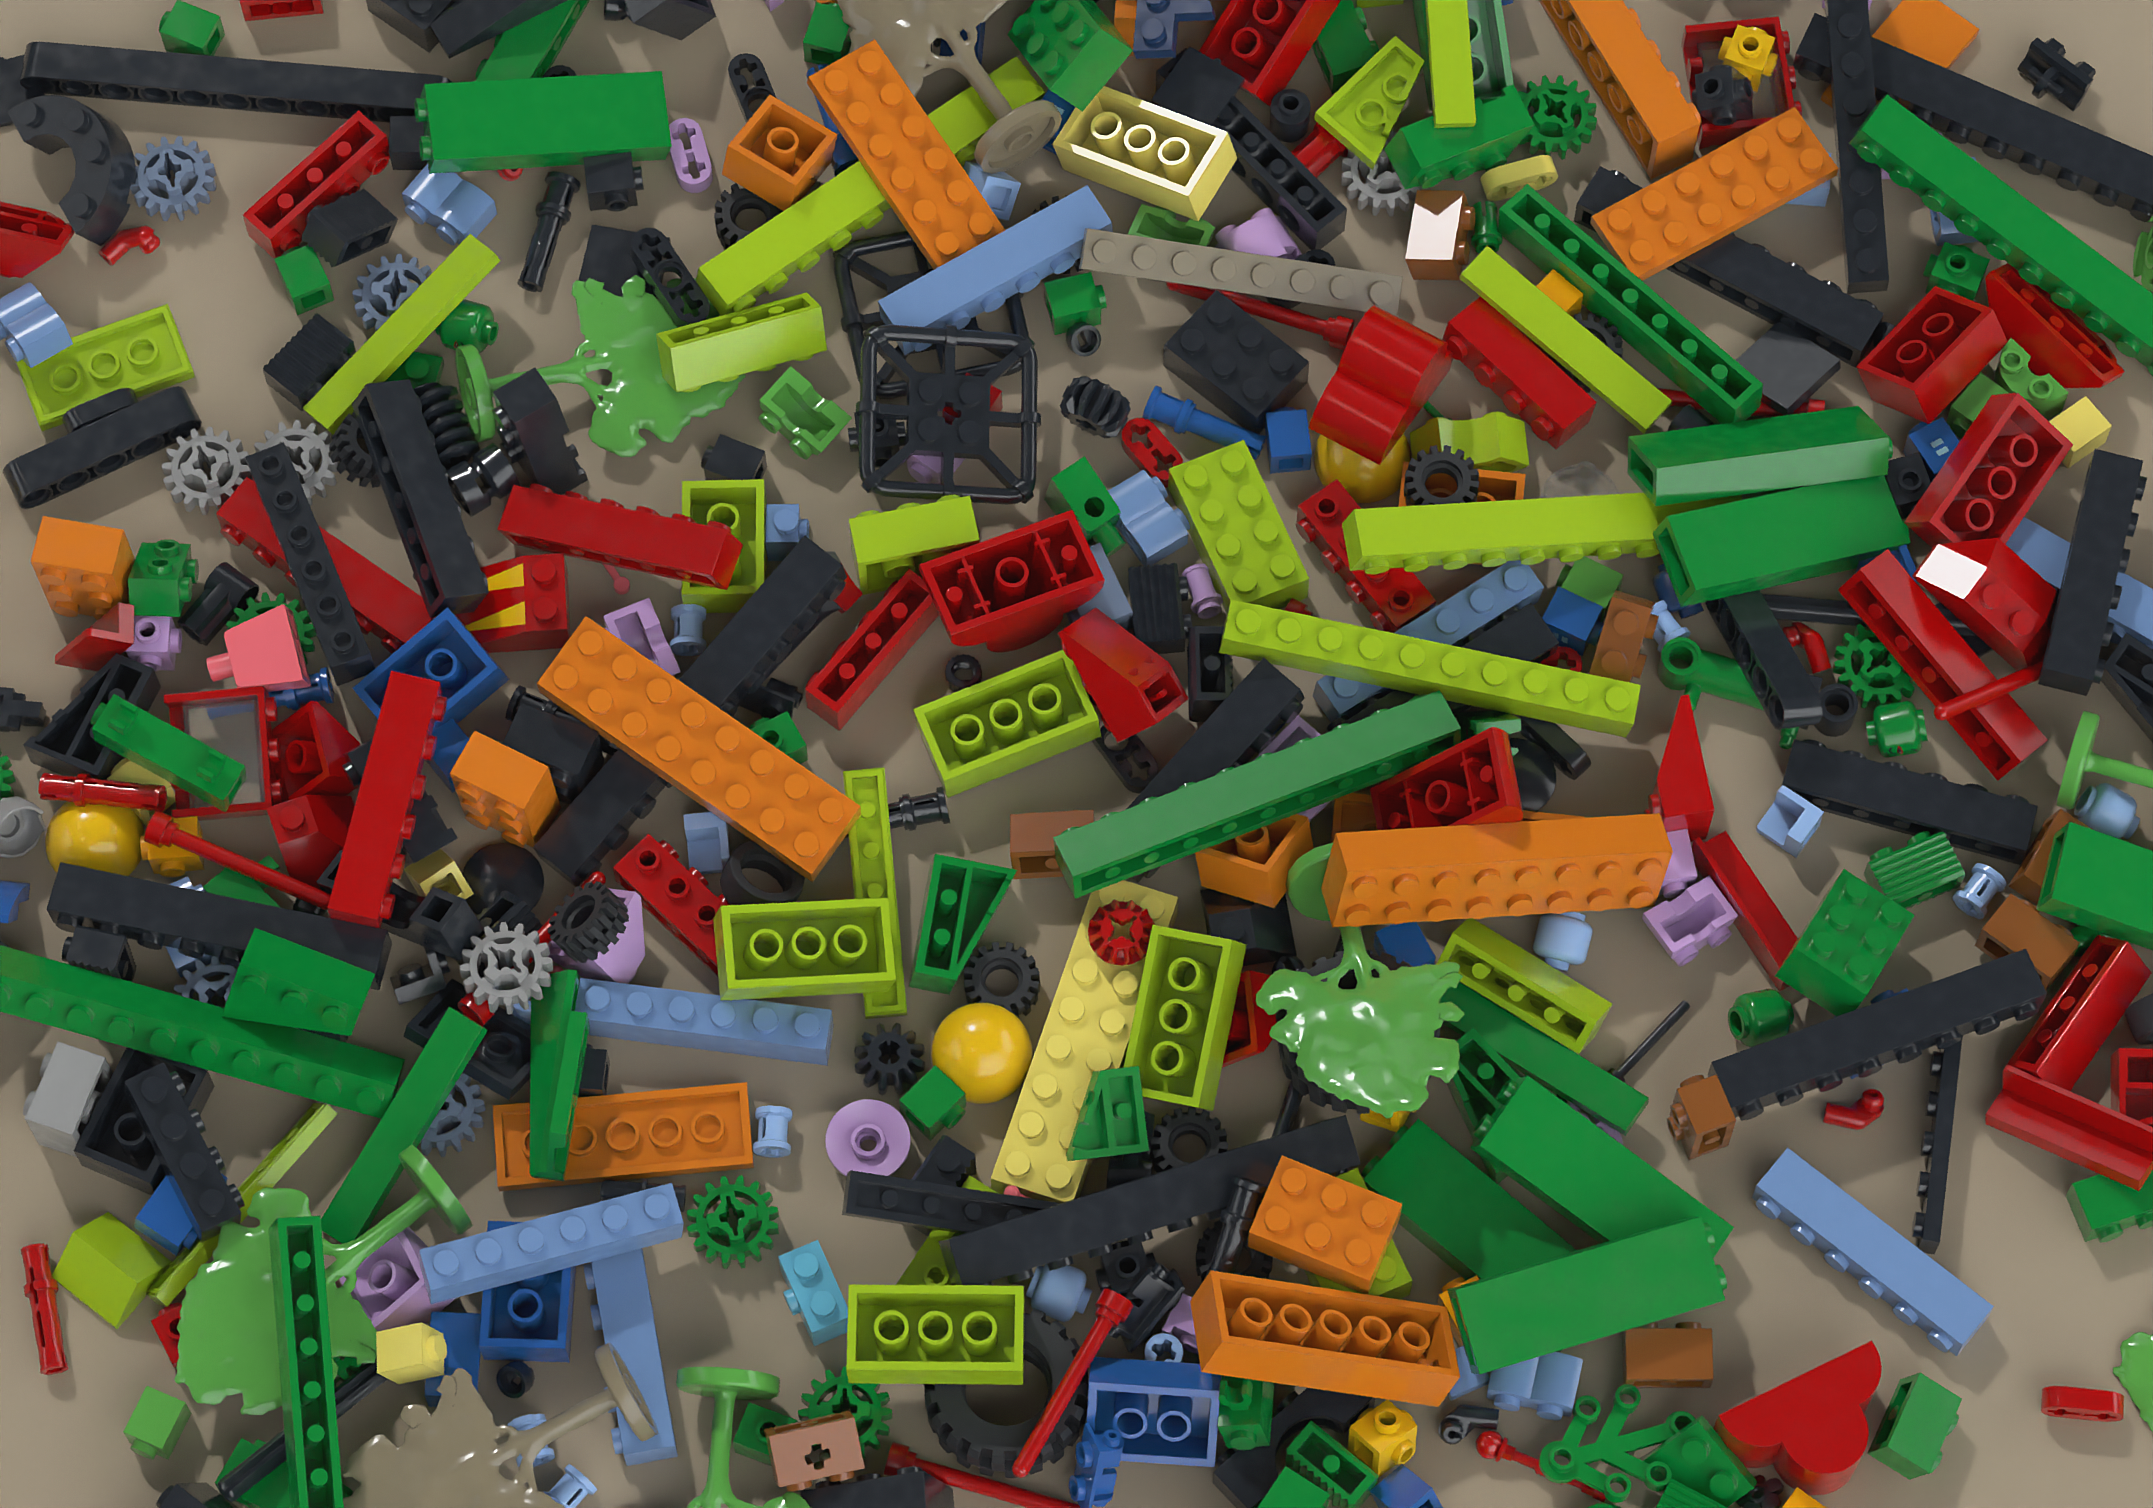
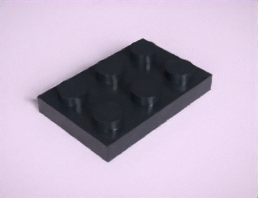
[403,978,531,1101]

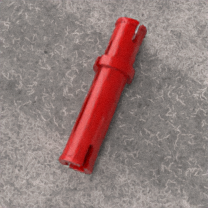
[38,773,167,812]
[21,1243,68,1375]

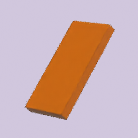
[1821,0,1980,109]

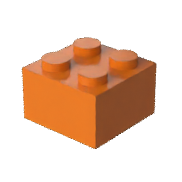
[722,95,838,211]
[1195,814,1314,908]

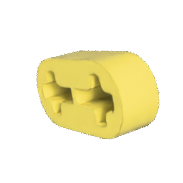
[1480,155,1558,201]

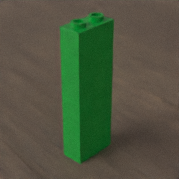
[414,71,672,174]
[1627,406,1893,506]
[1652,475,1911,607]
[2036,822,2153,951]
[1470,1075,1734,1258]
[1361,1118,1577,1353]
[1447,1216,1727,1374]

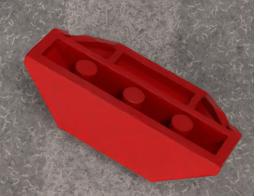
[0,201,75,278]
[1985,263,2125,388]
[1912,538,2057,671]

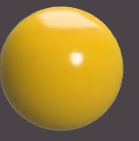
[1314,433,1411,503]
[45,801,145,876]
[931,1003,1032,1104]

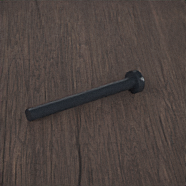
[1607,1000,1690,1083]

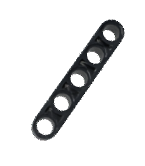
[3,386,202,509]
[1705,590,1822,730]

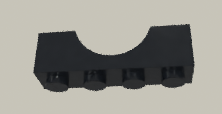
[316,850,484,961]
[1212,1388,1375,1508]

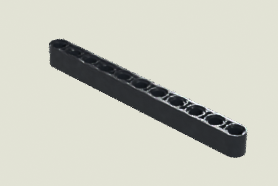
[20,41,453,123]

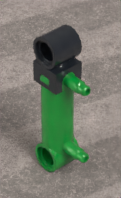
[1657,637,1858,750]

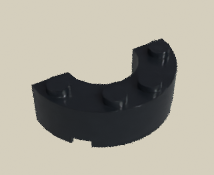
[7,95,136,246]

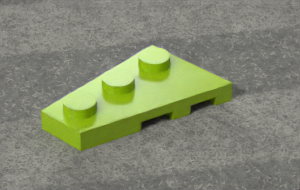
[1314,36,1425,170]

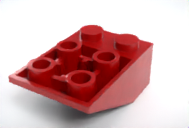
[1058,607,1189,743]

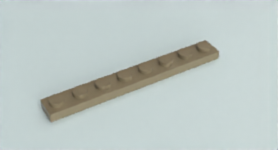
[1079,228,1403,316]

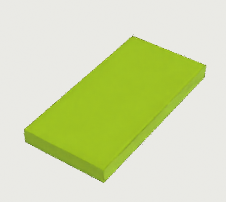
[16,304,195,431]

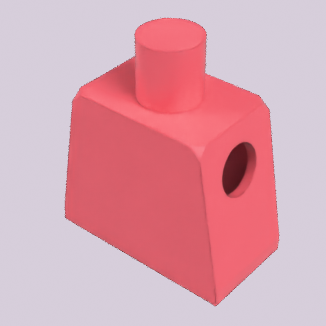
[206,605,311,692]

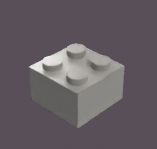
[23,1042,113,1157]

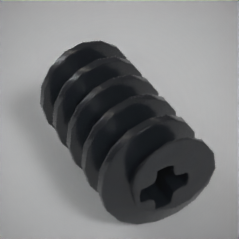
[413,382,480,470]

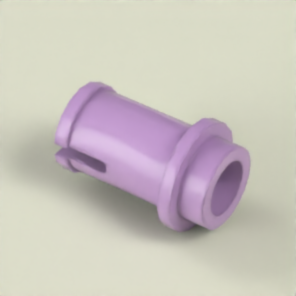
[1182,563,1223,619]

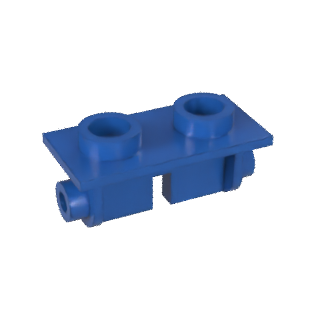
[1069,1423,1124,1508]

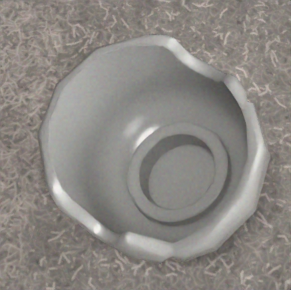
[0,796,46,858]

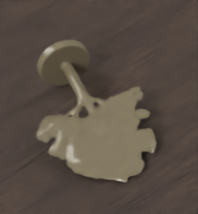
[837,0,1062,174]
[342,1343,658,1508]

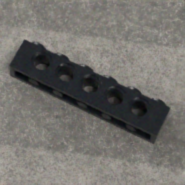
[1155,48,1347,250]
[245,442,375,686]

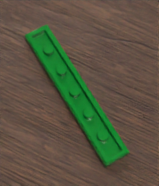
[1439,982,1649,1136]
[321,1007,488,1244]

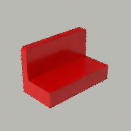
[55,603,134,672]

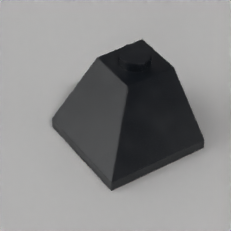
[1200,889,1297,966]

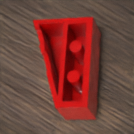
[2110,1048,2153,1127]

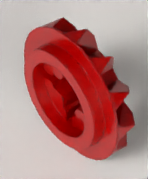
[1088,899,1155,966]

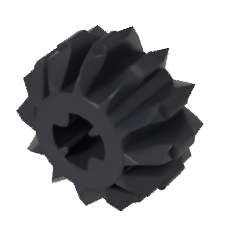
[1060,376,1131,439]
[854,1023,925,1096]

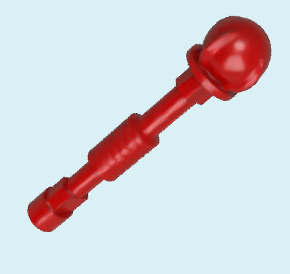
[1476,1430,1606,1502]

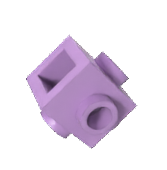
[124,616,182,671]

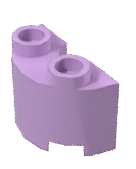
[1214,208,1302,293]
[603,598,681,675]
[1642,876,1739,967]

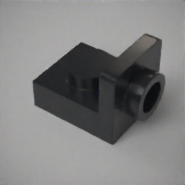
[390,946,450,1005]

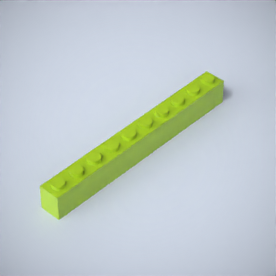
[695,56,1045,316]
[1342,492,1742,574]
[1219,599,1641,738]

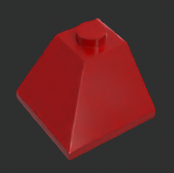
[272,701,360,802]
[266,795,355,890]
[1222,970,1276,1068]

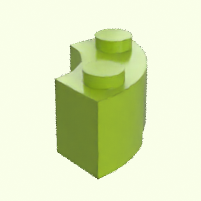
[1410,411,1529,473]

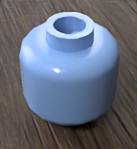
[2074,783,2140,839]
[1533,912,1593,972]
[1025,1264,1092,1322]

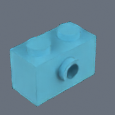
[778,1240,848,1346]

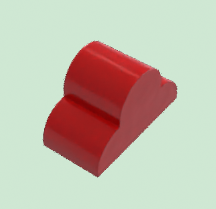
[1308,305,1454,465]
[919,510,1105,653]
[1370,727,1523,830]
[1713,1340,1882,1495]

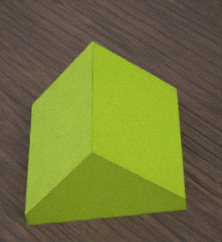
[52,1212,172,1329]

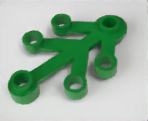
[1539,1384,1696,1503]

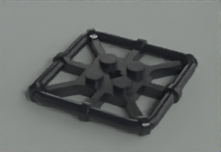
[833,231,1030,399]
[856,324,1041,505]

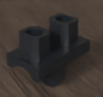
[2017,37,2096,111]

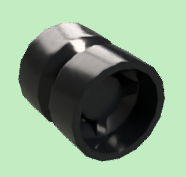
[447,443,520,517]

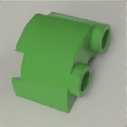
[1128,204,1215,247]
[1993,338,2069,420]
[758,366,852,460]

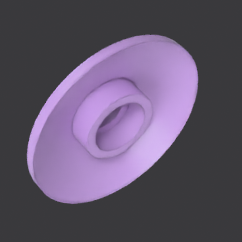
[825,1099,911,1177]

